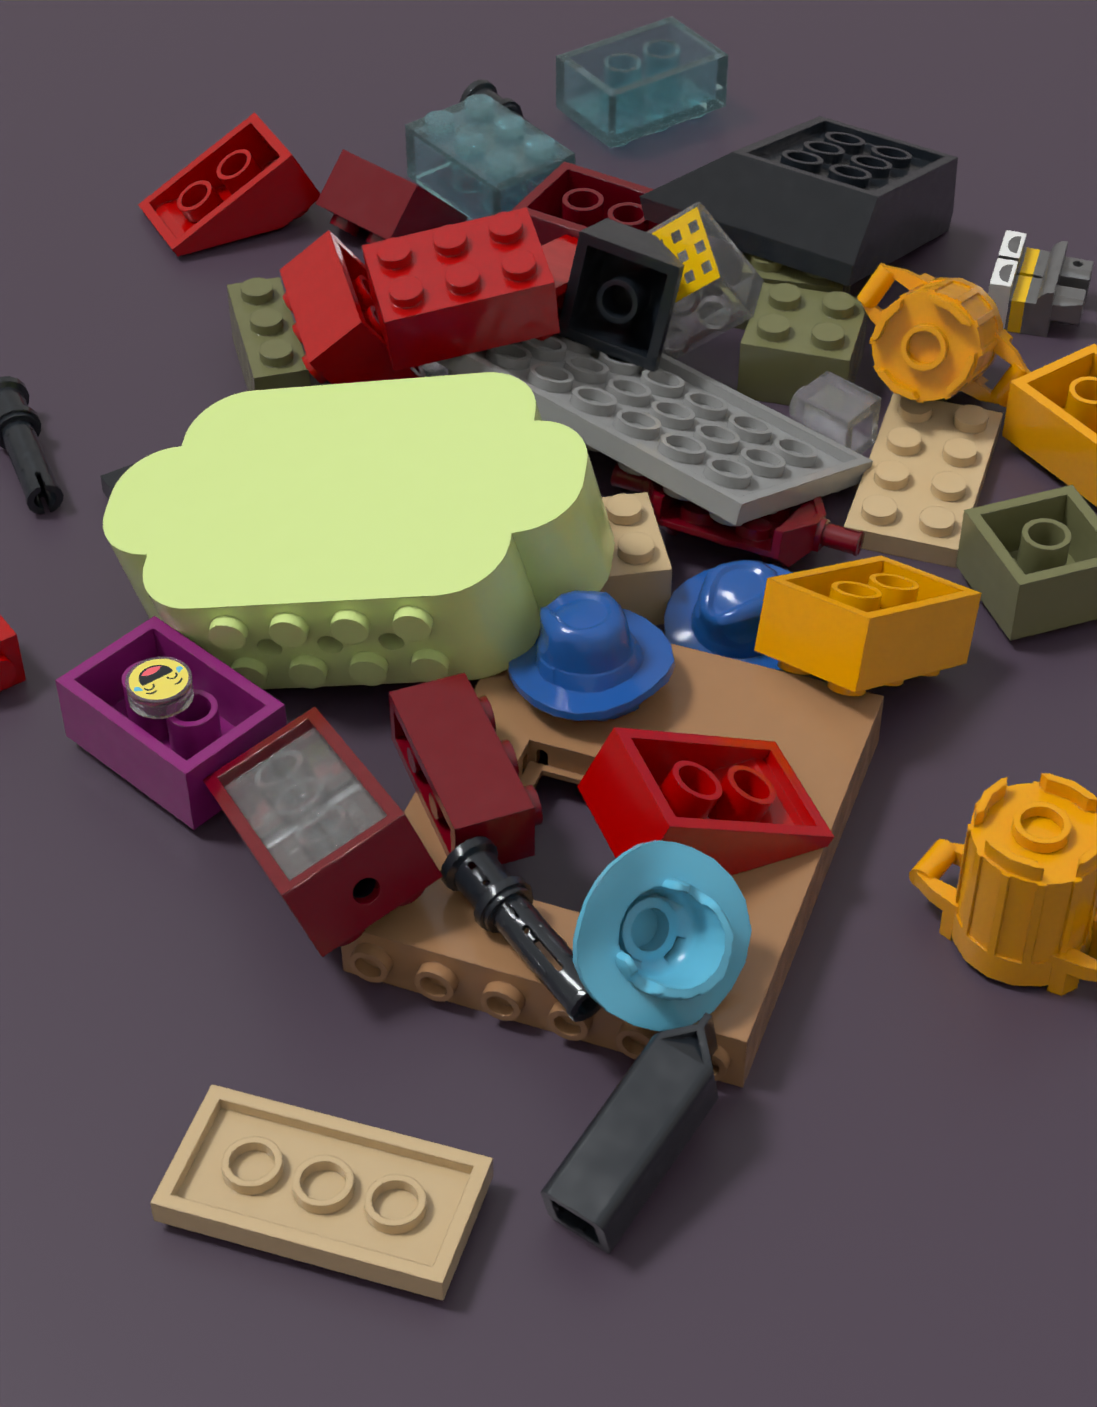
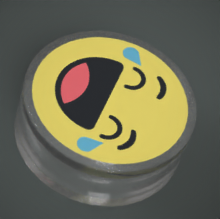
[125,657,194,719]

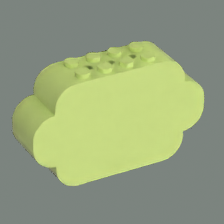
[103,372,615,689]

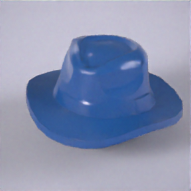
[664,560,793,672]
[508,590,675,721]

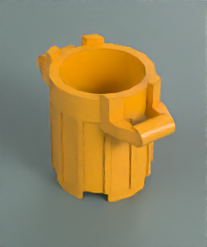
[857,263,1031,407]
[909,773,1097,996]

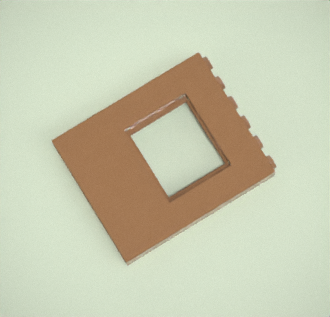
[341,632,884,1088]

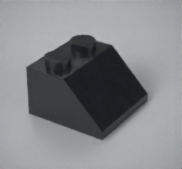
[556,218,685,372]

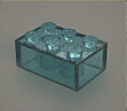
[556,16,729,148]
[405,93,575,220]

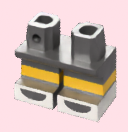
[988,230,1094,337]

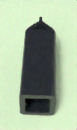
[540,1012,719,1254]

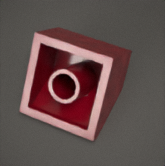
[316,149,468,244]

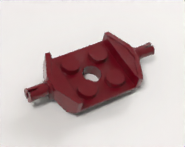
[611,464,865,567]

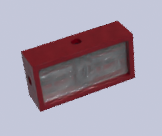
[203,707,443,957]

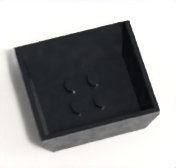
[639,116,958,286]

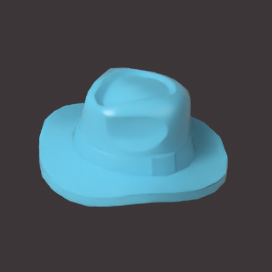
[573,840,752,1032]

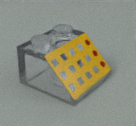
[647,201,764,359]

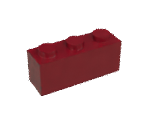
[389,672,543,870]

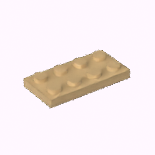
[844,393,1003,568]
[150,1084,493,1301]

